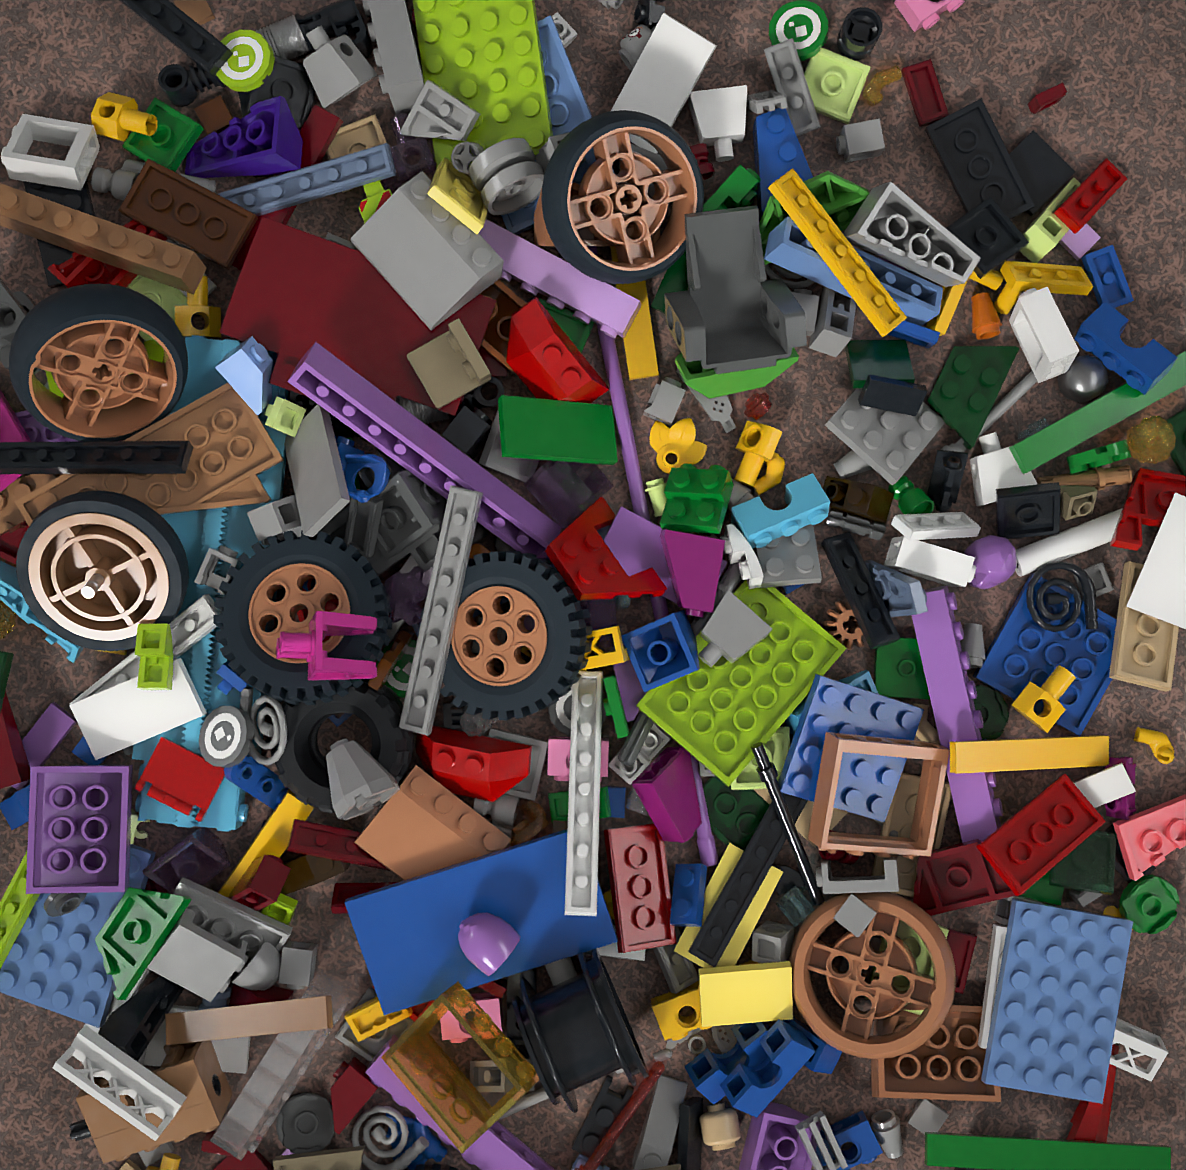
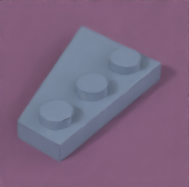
[864,560,928,617]

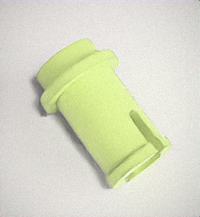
[645,477,667,517]

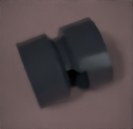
[837,7,882,61]

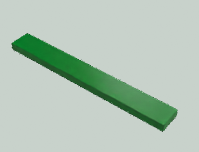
[1009,350,1186,474]
[925,1132,1171,1170]

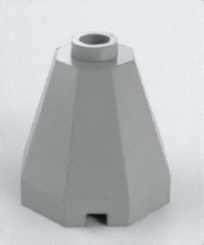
[326,739,400,820]

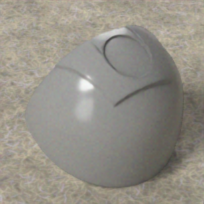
[231,942,281,991]

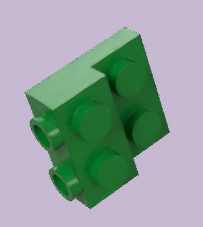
[703,164,761,212]
[659,464,734,534]

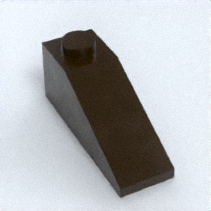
[280,854,350,895]

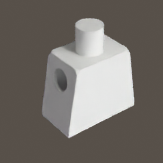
[688,85,747,162]
[970,432,1037,506]

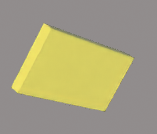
[674,843,783,968]

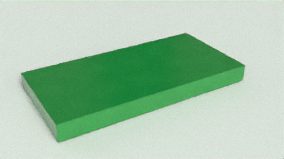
[498,395,618,465]

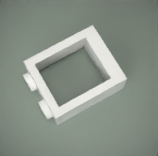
[1,114,100,191]
[1009,287,1079,383]
[884,536,976,587]

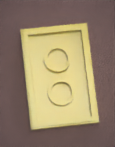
[427,158,488,234]
[698,961,793,1027]

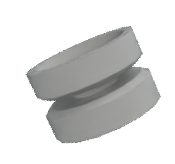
[468,138,545,215]

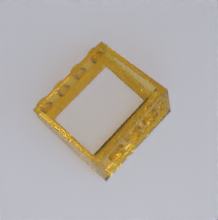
[381,981,540,1154]

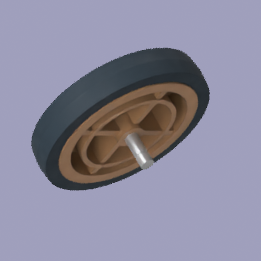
[16,491,189,651]

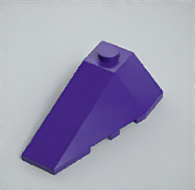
[185,96,303,178]

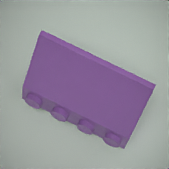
[26,765,133,894]

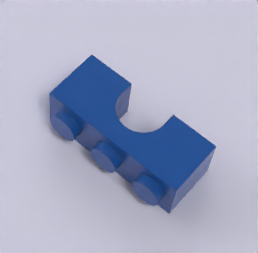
[1074,302,1178,395]
[720,1019,816,1118]
[684,1022,771,1104]

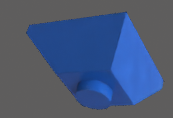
[621,610,700,692]

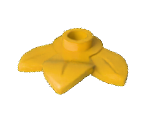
[649,418,707,474]

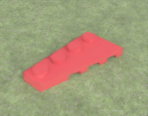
[1113,794,1186,881]

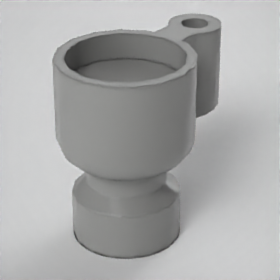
[91,159,145,201]
[473,794,520,838]

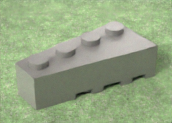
[362,0,425,120]
[843,182,981,287]

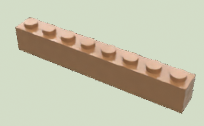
[0,183,207,294]

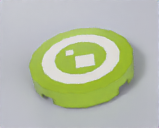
[216,30,275,92]

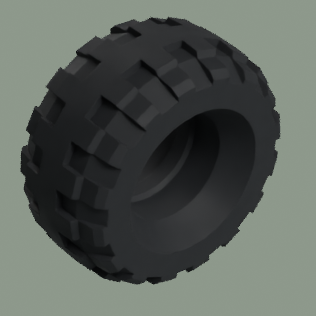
[270,679,414,813]

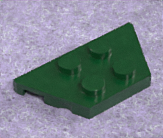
[927,346,1019,450]

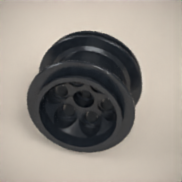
[512,949,649,1113]

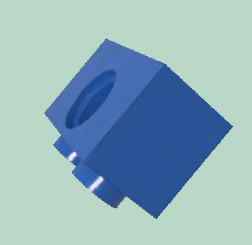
[815,1110,883,1170]

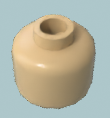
[699,1102,741,1151]

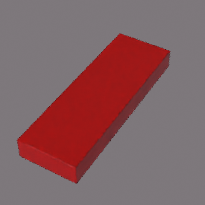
[1054,158,1127,234]

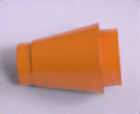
[971,292,1002,340]

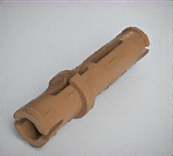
[1037,465,1132,491]

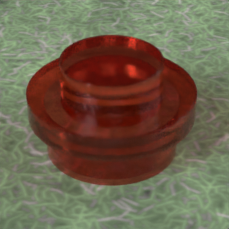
[744,393,772,420]

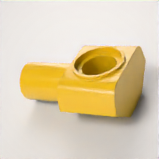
[91,92,158,141]
[175,275,221,338]
[734,421,782,487]
[1011,665,1076,733]

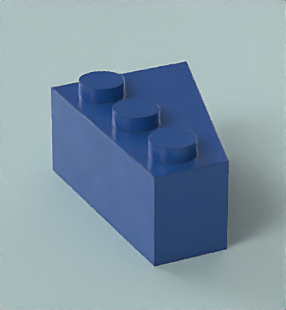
[753,108,813,220]

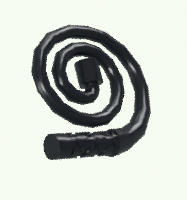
[1026,561,1098,632]

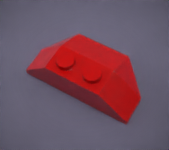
[506,297,609,403]
[416,726,532,802]

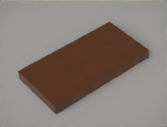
[118,158,258,270]

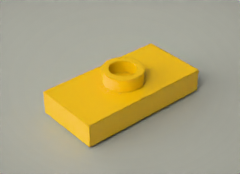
[344,997,413,1042]

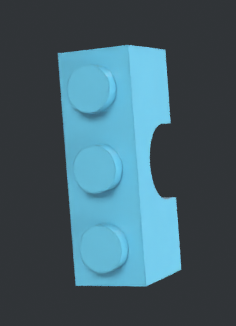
[731,473,830,549]

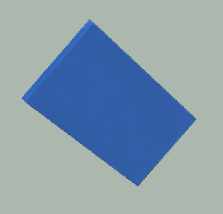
[344,829,618,1015]

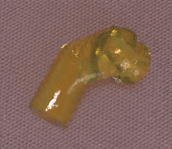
[863,66,902,107]

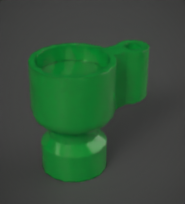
[888,476,934,514]

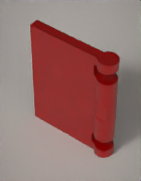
[134,737,225,822]

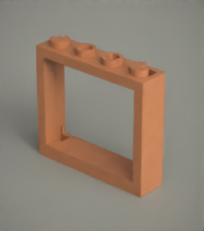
[808,732,950,859]

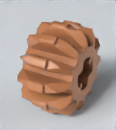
[823,601,865,650]

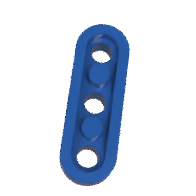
[224,755,289,810]

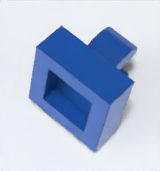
[216,660,249,695]

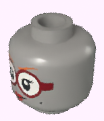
[618,25,655,71]

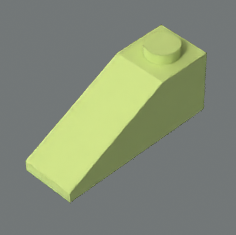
[1020,177,1081,263]

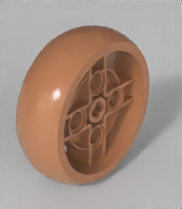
[789,892,956,1059]

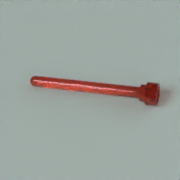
[574,1061,665,1170]

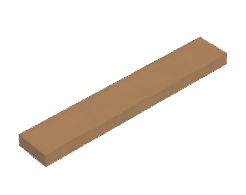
[165,995,333,1045]

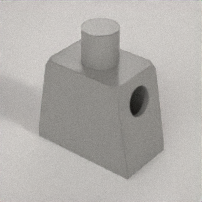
[303,25,377,108]
[698,590,772,667]

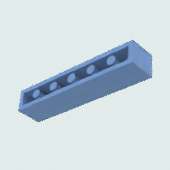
[764,216,943,326]

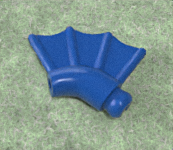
[386,1113,447,1170]

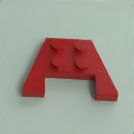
[1110,468,1186,551]
[545,497,667,600]

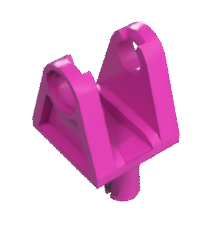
[276,611,377,681]

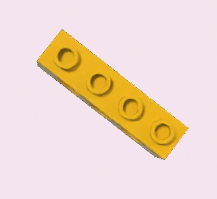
[651,960,759,1041]

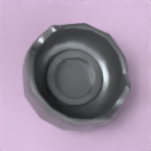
[1057,355,1109,403]

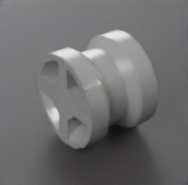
[451,142,485,174]

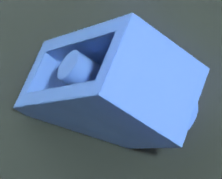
[215,336,273,415]

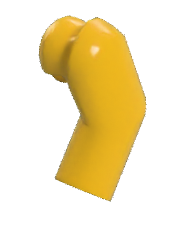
[753,452,785,496]
[1134,727,1175,764]

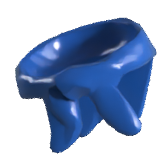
[345,454,390,503]

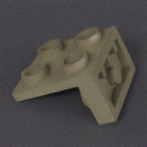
[407,318,491,409]

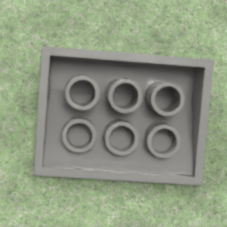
[351,171,504,330]

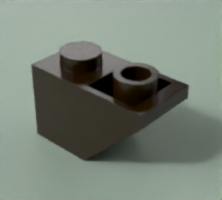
[823,476,894,523]

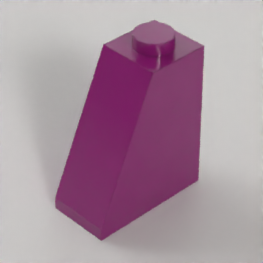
[660,529,725,617]
[631,747,702,843]

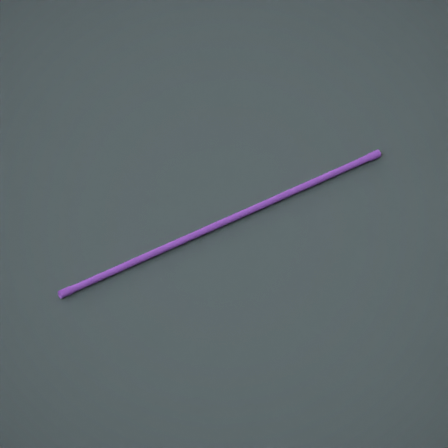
[587,246,719,866]

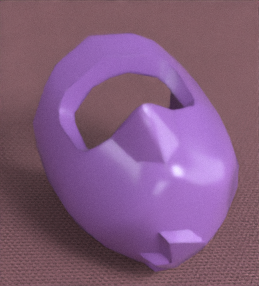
[964,535,1017,589]
[458,912,521,976]

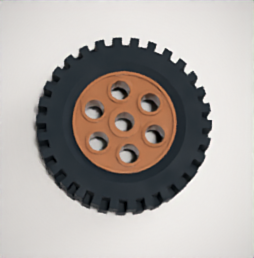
[213,530,392,705]
[419,551,592,721]

